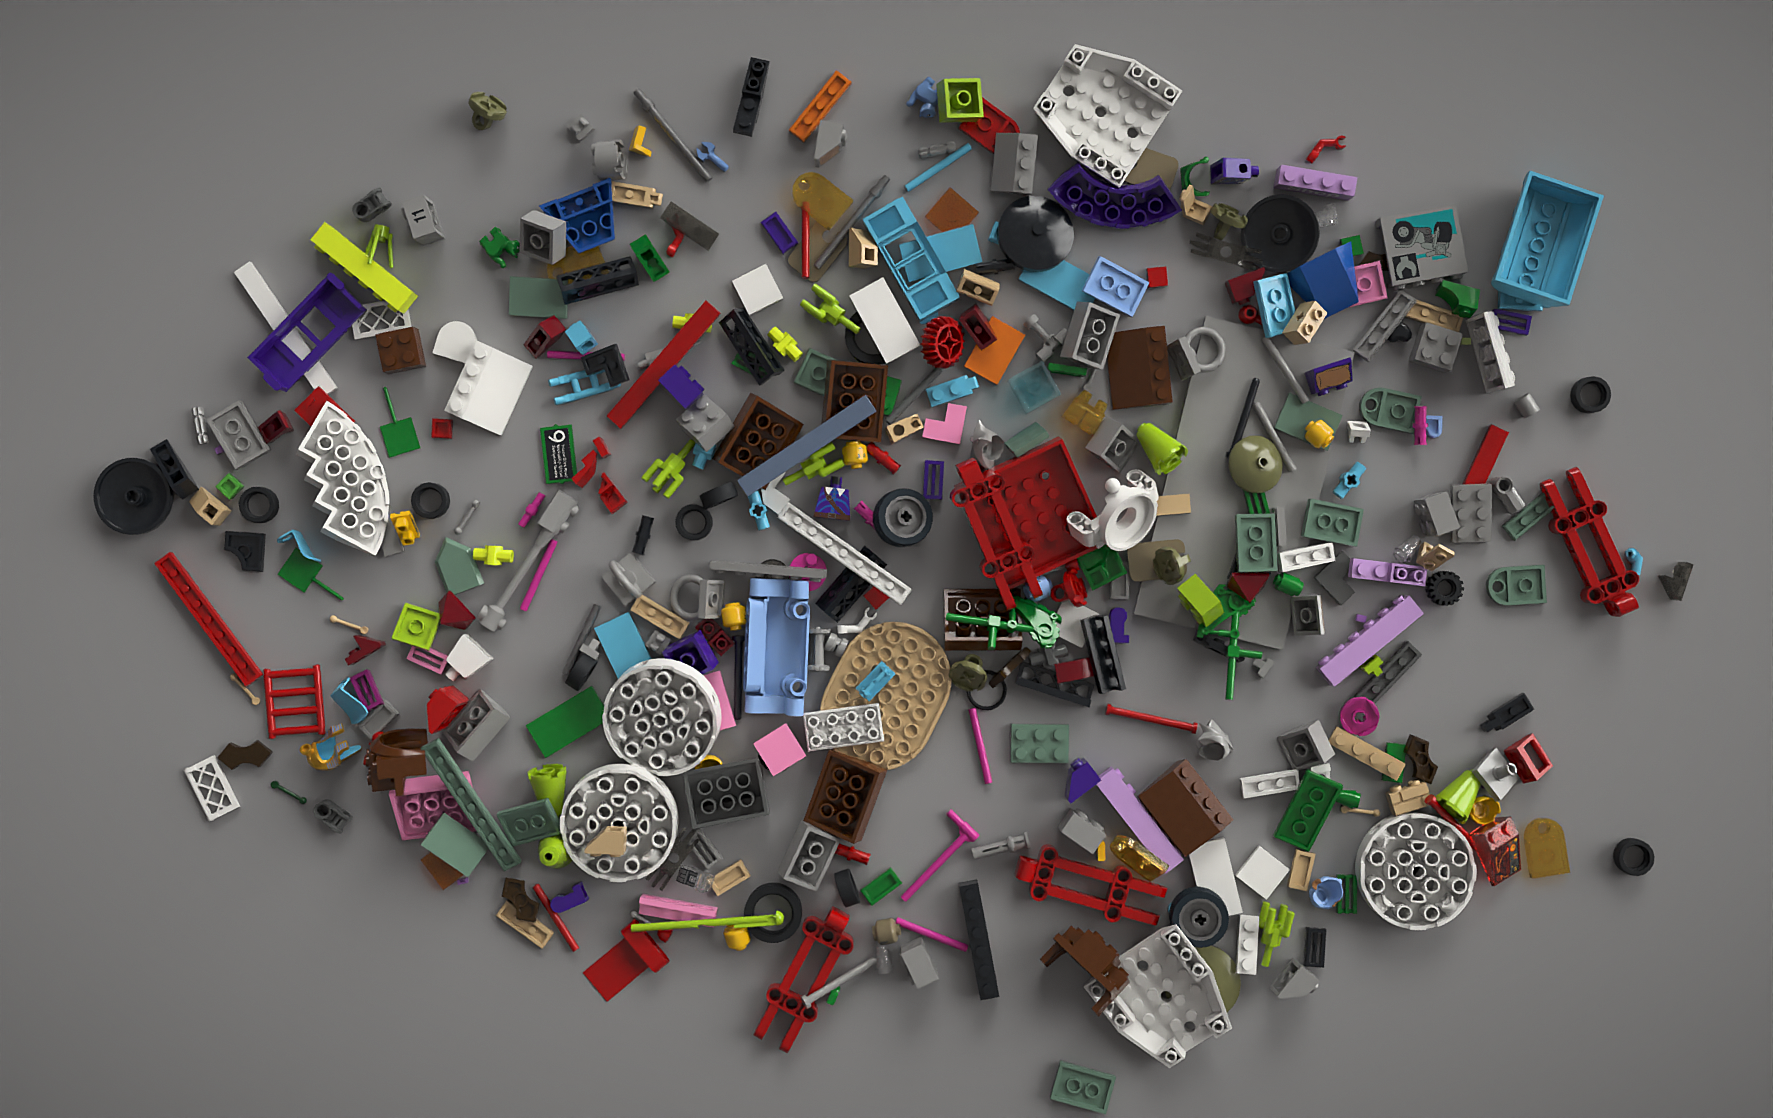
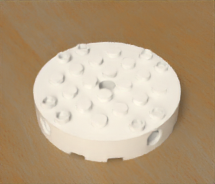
[602,658,722,776]
[560,764,679,882]
[1355,811,1477,930]

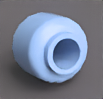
[1023,575,1053,602]

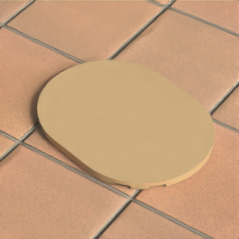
[820,622,952,770]

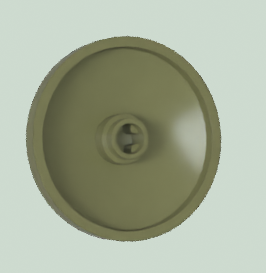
[1164,945,1241,1012]

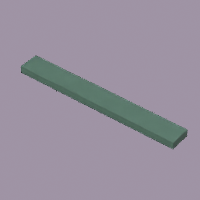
[421,738,522,872]

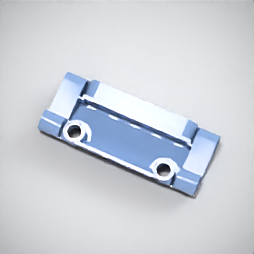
[743,578,810,716]

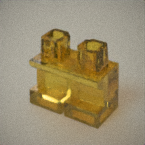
[1061,390,1108,436]

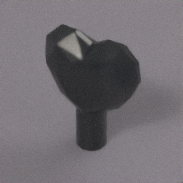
[1387,320,1412,342]

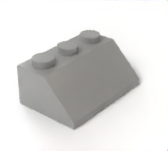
[990,133,1038,195]
[443,689,510,761]
[777,820,841,892]

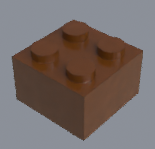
[375,326,426,374]

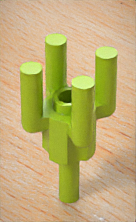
[800,284,861,334]
[641,439,696,499]
[782,441,845,486]
[1259,901,1295,967]

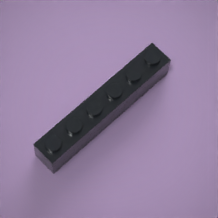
[959,879,1000,1000]

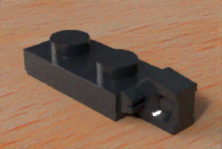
[1193,630,1245,663]
[1480,693,1534,732]

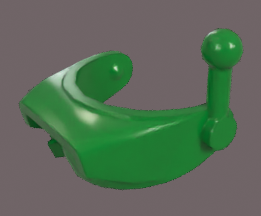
[1180,156,1210,196]

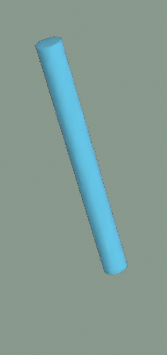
[905,143,972,192]

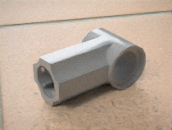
[1490,477,1525,514]

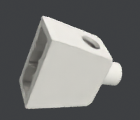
[445,634,494,681]

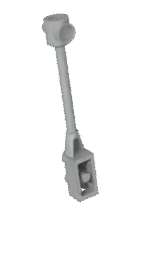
[476,490,579,632]

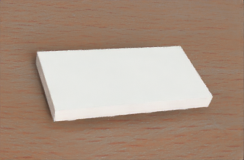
[849,277,920,364]
[803,703,884,751]
[1189,837,1243,916]

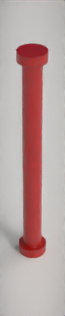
[1105,703,1198,734]
[1424,794,1493,863]

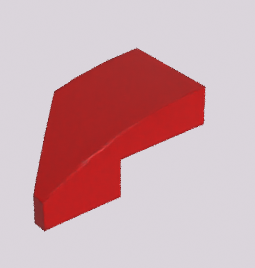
[571,450,597,488]
[598,472,628,514]

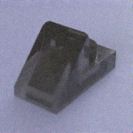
[1658,562,1694,601]

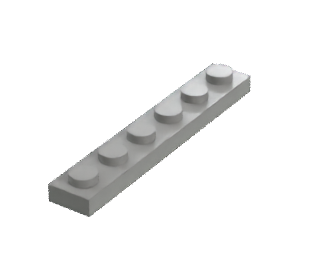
[710,560,827,582]

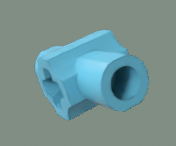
[692,443,717,470]
[1333,462,1366,499]
[748,491,770,530]

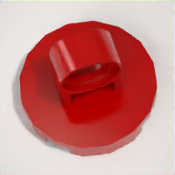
[1051,569,1088,608]

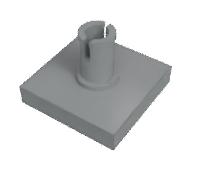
[1472,748,1520,802]

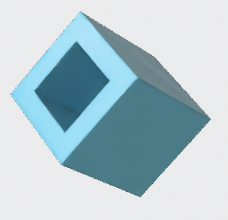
[565,320,598,355]

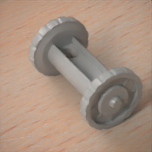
[807,627,830,672]

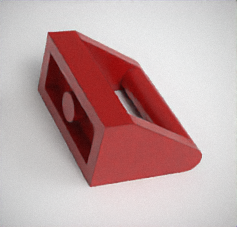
[1504,733,1553,784]

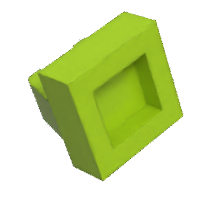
[1359,654,1383,677]

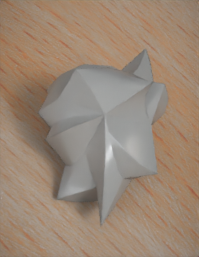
[970,419,1004,472]
[1196,719,1233,761]

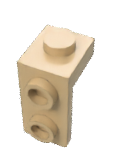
[1179,184,1212,226]
[1416,541,1455,571]

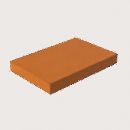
[964,316,1025,385]

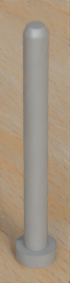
[800,957,877,1009]

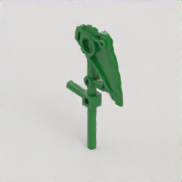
[1197,584,1262,700]
[945,595,1062,650]

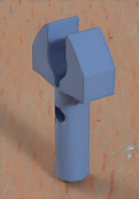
[697,142,729,172]

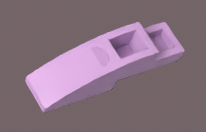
[1348,558,1427,586]

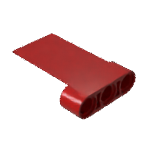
[583,919,670,1002]

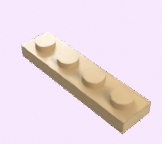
[1329,726,1406,781]

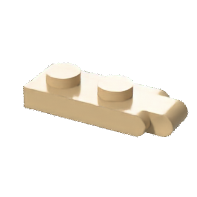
[611,181,663,208]

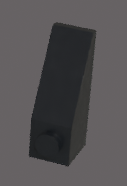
[150,439,199,500]

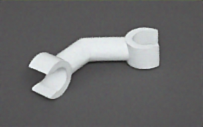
[837,607,877,633]

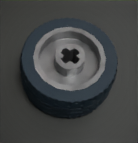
[873,488,933,547]
[1169,886,1229,948]

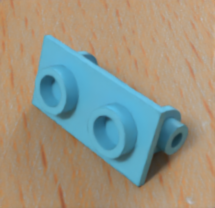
[855,661,896,701]

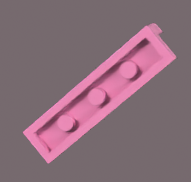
[639,894,718,928]

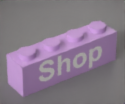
[1274,165,1358,201]

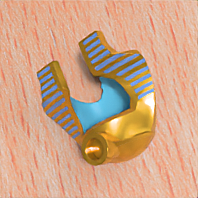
[300,723,362,771]

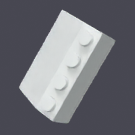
[1466,311,1515,394]
[444,340,533,436]

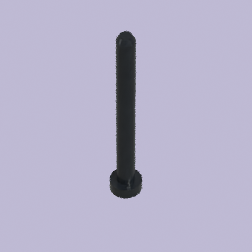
[1225,378,1260,459]
[732,635,745,720]

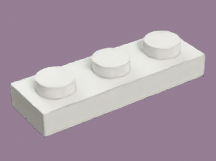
[1277,542,1335,572]
[1240,769,1300,798]
[1235,915,1259,975]

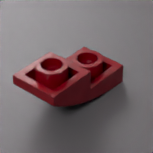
[694,619,735,656]
[1055,657,1094,683]

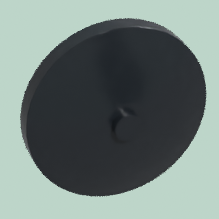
[1241,194,1320,273]
[997,196,1074,272]
[93,458,173,535]

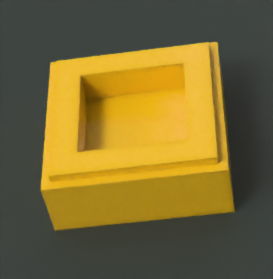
[1096,841,1105,861]

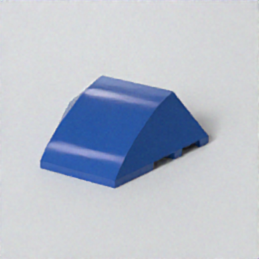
[539,178,615,253]
[1287,242,1359,319]

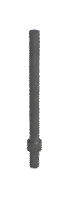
[634,88,712,182]
[814,175,890,270]

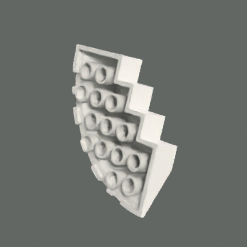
[296,401,389,556]

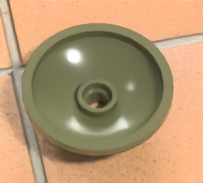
[1229,436,1283,493]

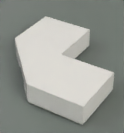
[761,472,790,515]

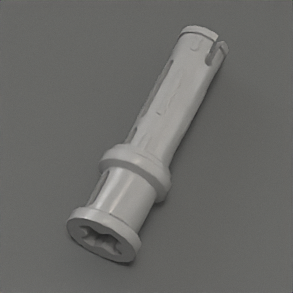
[972,832,1031,860]

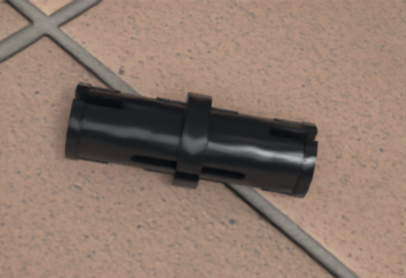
[976,259,1015,275]
[632,515,654,555]

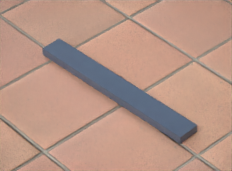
[737,395,876,496]

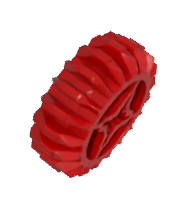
[920,316,966,369]

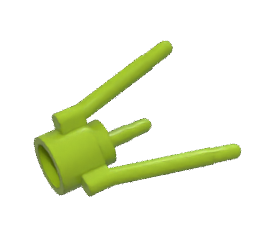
[365,224,393,268]

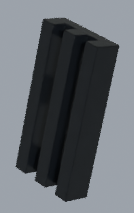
[1304,927,1327,968]

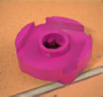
[789,553,827,591]
[1340,696,1379,736]

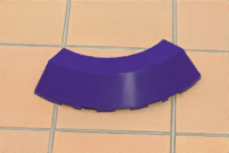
[1048,162,1182,229]

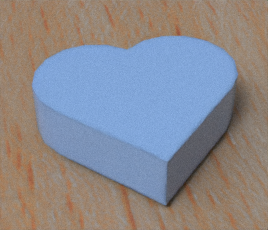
[1426,415,1443,438]

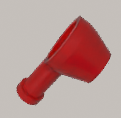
[1238,305,1263,325]

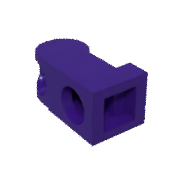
[1109,607,1129,643]
[550,881,589,913]

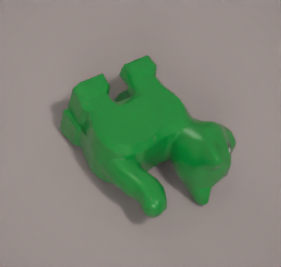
[479,227,520,268]

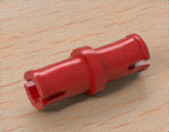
[866,442,901,475]
[834,843,871,865]

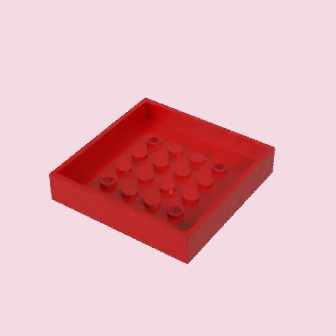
[954,436,1106,590]

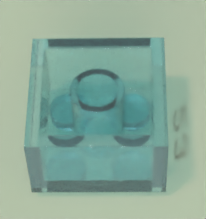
[1008,360,1061,414]

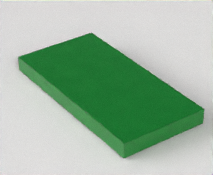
[526,686,604,758]
[1273,769,1343,852]

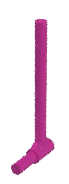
[901,809,979,902]

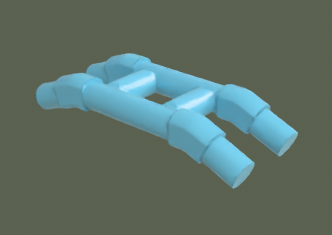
[548,370,621,405]

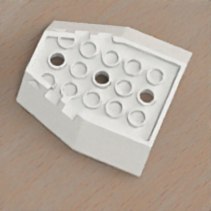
[1033,44,1182,188]
[1084,924,1232,1068]

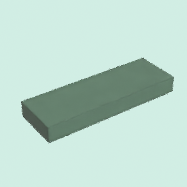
[1502,493,1554,541]

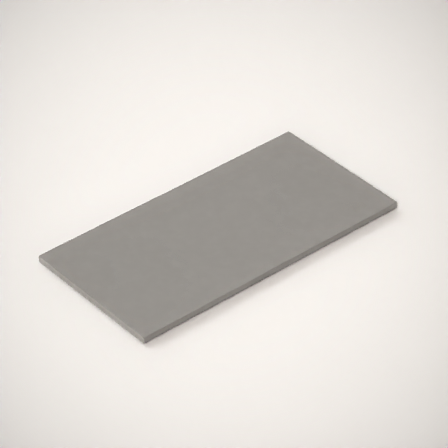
[1133,316,1355,650]

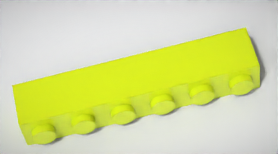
[310,222,418,314]

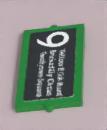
[540,424,577,484]

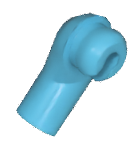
[1625,548,1643,575]

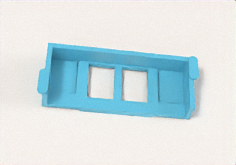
[863,197,960,324]

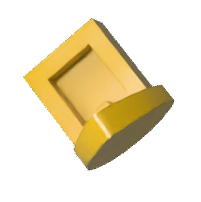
[629,125,652,157]

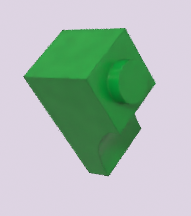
[630,234,670,282]
[1435,280,1480,318]

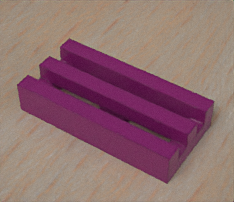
[350,669,384,712]

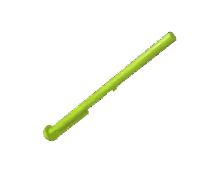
[631,911,784,932]

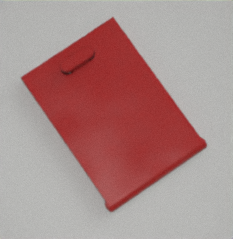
[294,386,355,427]

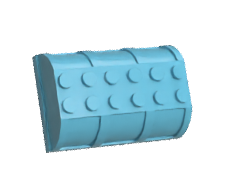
[1491,171,1604,307]

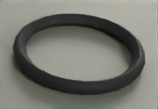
[966,670,1007,711]

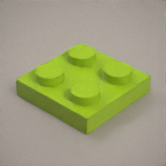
[392,603,440,651]

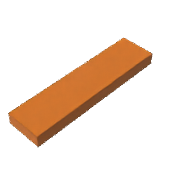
[789,70,852,143]

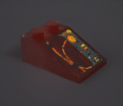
[1469,816,1521,886]

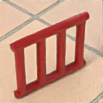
[263,664,325,739]

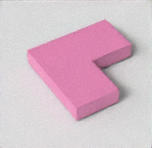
[922,403,967,445]

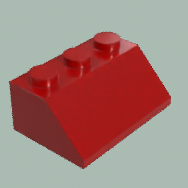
[427,685,470,734]

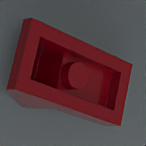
[258,410,294,444]
[345,635,386,666]

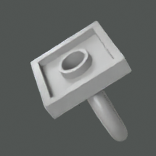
[1167,327,1226,381]
[601,552,656,606]
[670,575,725,621]

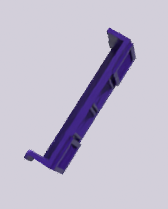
[247,273,367,392]

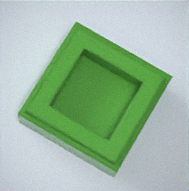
[215,473,245,500]

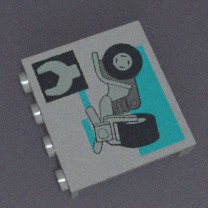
[1375,204,1468,291]

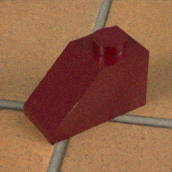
[1225,267,1265,306]
[959,304,997,351]
[523,315,567,359]

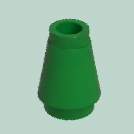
[1336,790,1361,809]

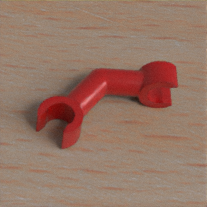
[1306,135,1346,164]
[666,213,684,258]

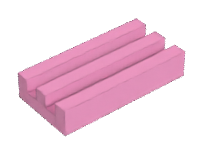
[406,646,448,675]

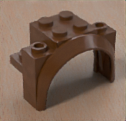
[365,728,428,796]
[1040,925,1130,1017]

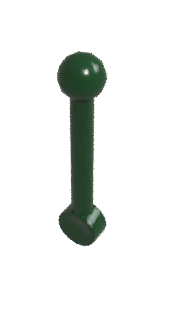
[271,781,307,804]

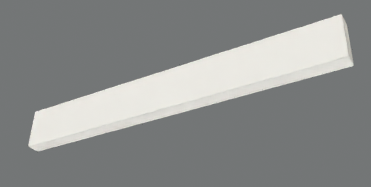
[234,261,338,395]
[777,502,912,605]

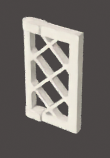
[352,300,412,340]
[183,755,240,821]

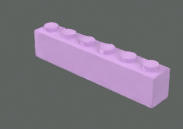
[1316,595,1424,687]
[1096,767,1184,874]

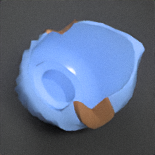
[1309,876,1343,909]

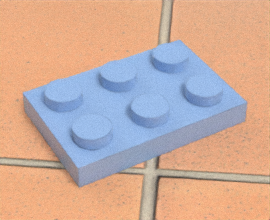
[1081,256,1149,317]

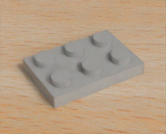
[206,400,271,470]
[1451,483,1492,543]

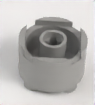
[591,140,628,181]

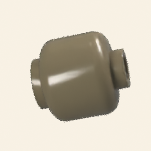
[872,918,901,945]

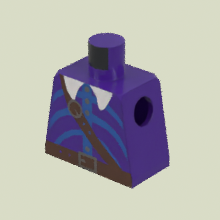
[1210,158,1259,184]
[813,476,850,521]

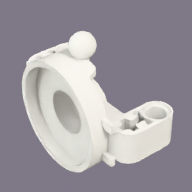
[1067,469,1159,551]

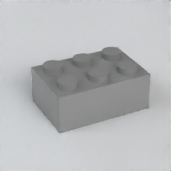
[1060,302,1120,370]

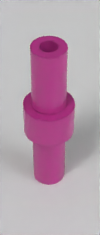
[518,492,545,528]

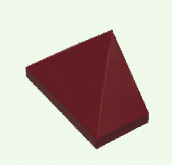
[1227,573,1270,603]
[439,590,476,630]

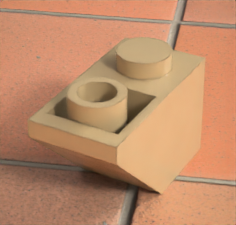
[849,228,878,269]
[189,487,232,526]
[584,826,627,857]

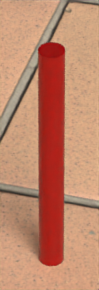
[802,202,809,279]
[532,883,579,952]

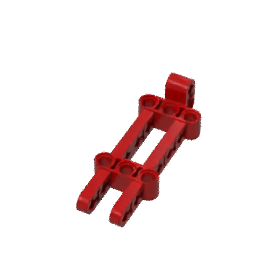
[950,457,1043,611]
[1540,467,1639,617]
[1014,844,1168,925]
[753,906,854,1053]

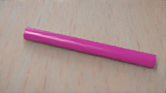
[547,350,625,361]
[520,539,558,611]
[968,707,992,784]
[896,917,969,952]

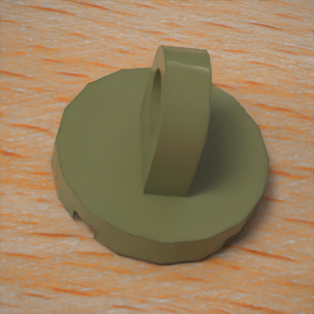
[468,92,507,130]
[1211,203,1248,241]
[1153,547,1191,585]
[949,654,987,691]

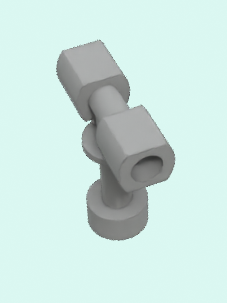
[1023,314,1068,363]

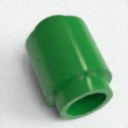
[1273,572,1304,596]

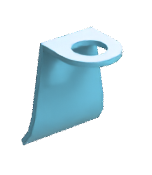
[277,529,322,563]
[330,677,368,724]

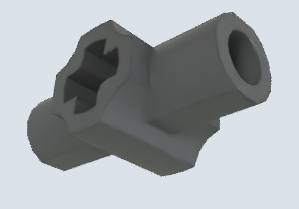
[1028,644,1068,667]

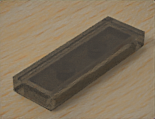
[660,202,719,251]

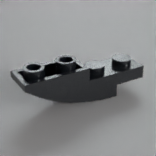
[733,57,770,137]

